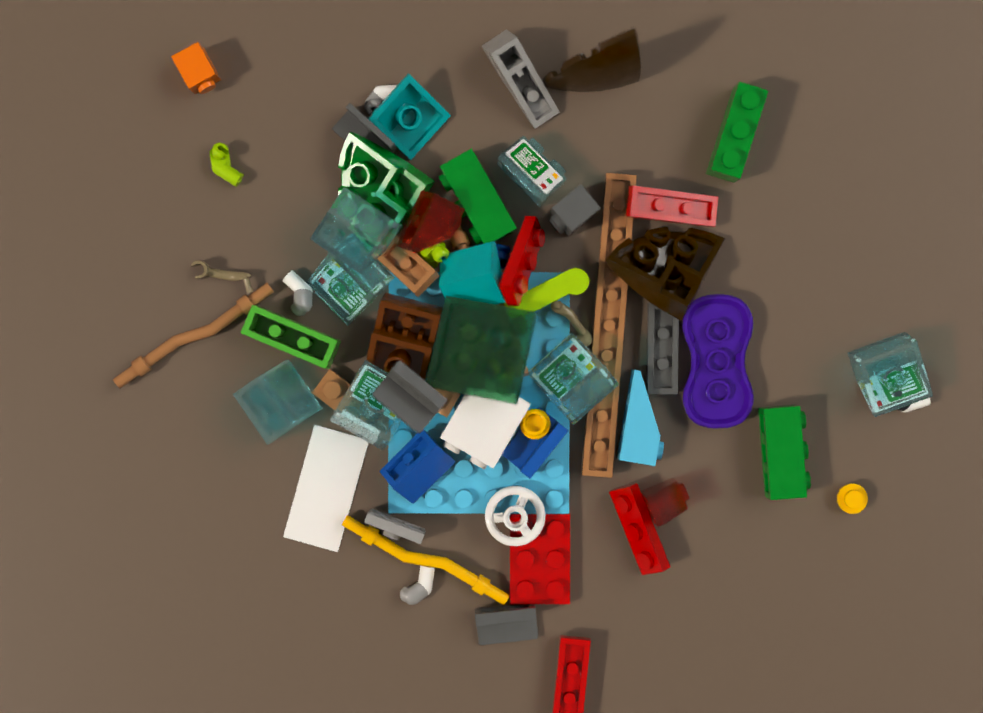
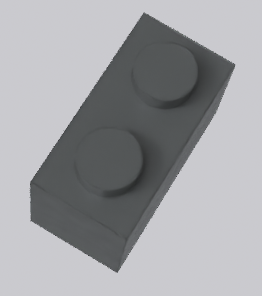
[549,184,600,236]

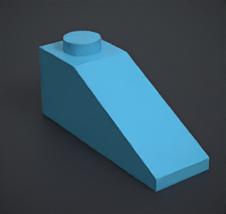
[617,369,664,466]

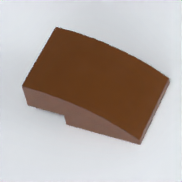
[365,292,444,381]

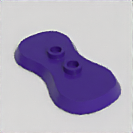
[682,294,754,428]

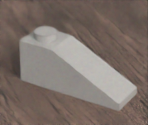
[482,29,560,129]

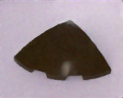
[542,28,641,92]
[606,227,725,321]

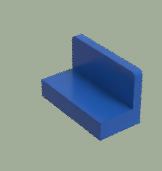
[502,407,568,479]
[379,429,455,503]

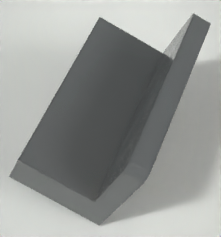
[332,103,397,153]
[372,360,447,434]
[475,604,538,645]

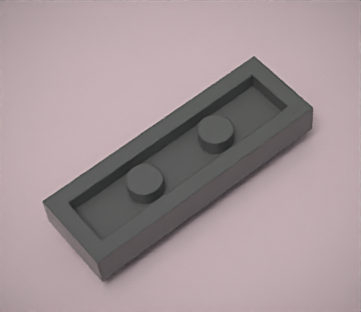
[646,303,679,394]

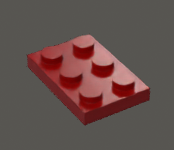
[510,513,570,604]

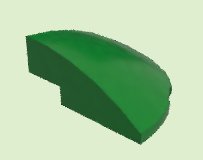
[338,132,435,258]

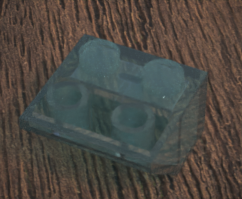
[310,187,403,274]
[233,359,323,445]

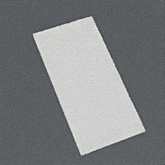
[283,425,369,552]

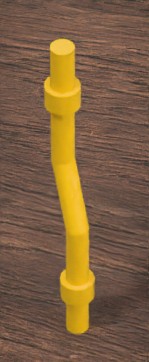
[341,515,510,605]

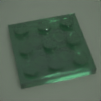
[426,296,537,405]

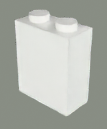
[440,373,531,470]

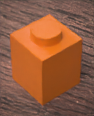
[171,42,221,94]

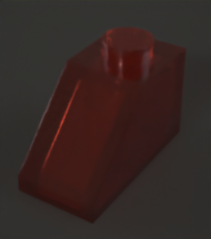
[397,190,465,253]
[641,478,690,527]

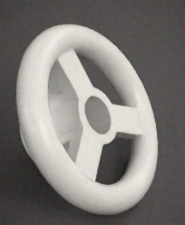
[485,486,546,546]

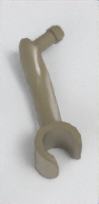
[191,261,253,294]
[551,301,592,349]

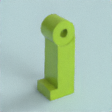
[503,268,589,330]

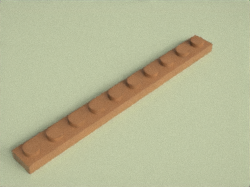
[581,173,637,478]

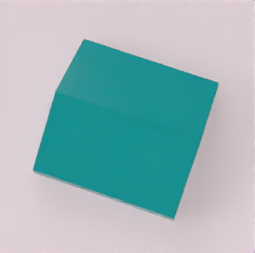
[367,73,451,160]
[439,241,506,315]

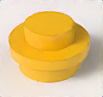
[520,409,551,440]
[837,483,868,514]

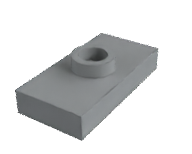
[364,508,426,544]

